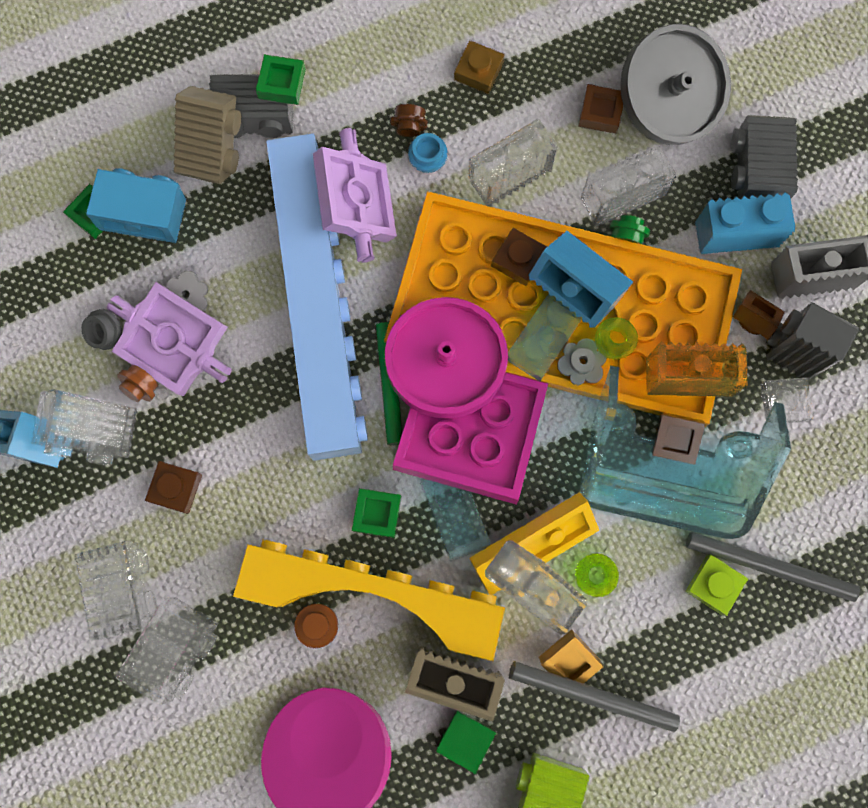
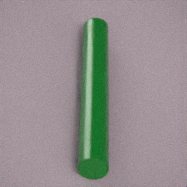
[376,322,402,445]

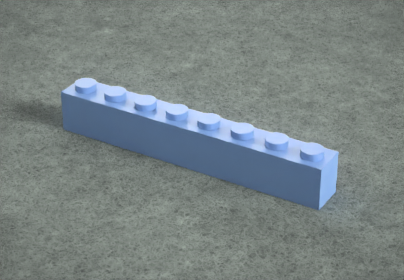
[266,133,368,461]

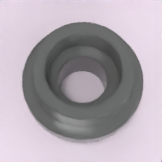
[81,309,122,350]

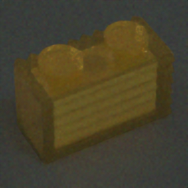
[646,341,748,397]

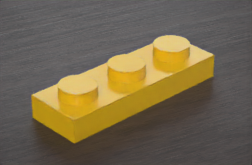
[469,492,599,595]

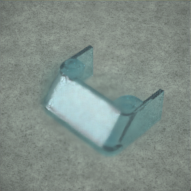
[580,365,791,539]

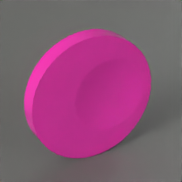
[385,297,508,418]
[261,688,391,808]

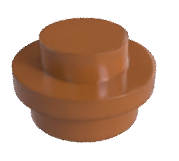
[117,365,158,402]
[294,604,339,648]

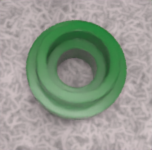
[609,215,651,244]

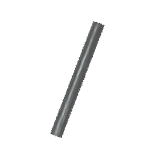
[686,531,860,602]
[509,661,680,732]

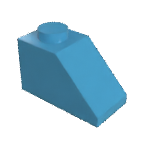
[0,410,71,468]

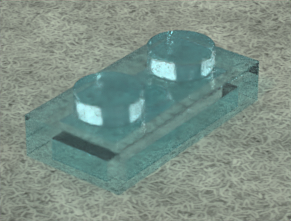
[508,294,582,382]
[420,478,491,562]

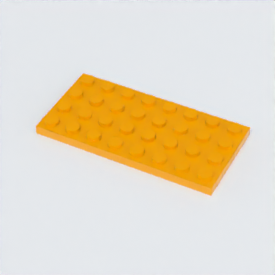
[384,191,742,427]

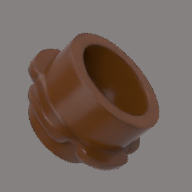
[390,104,428,137]

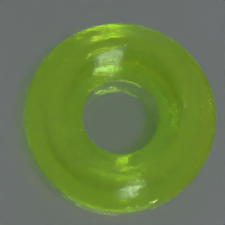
[595,317,638,360]
[575,553,619,597]

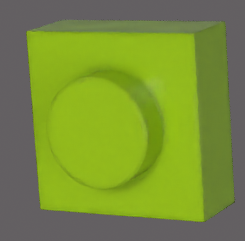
[685,555,748,616]

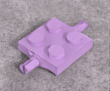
[313,128,397,263]
[107,282,232,396]

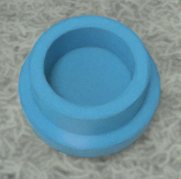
[408,133,447,173]

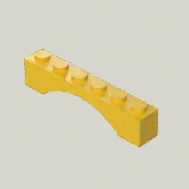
[233,539,505,661]

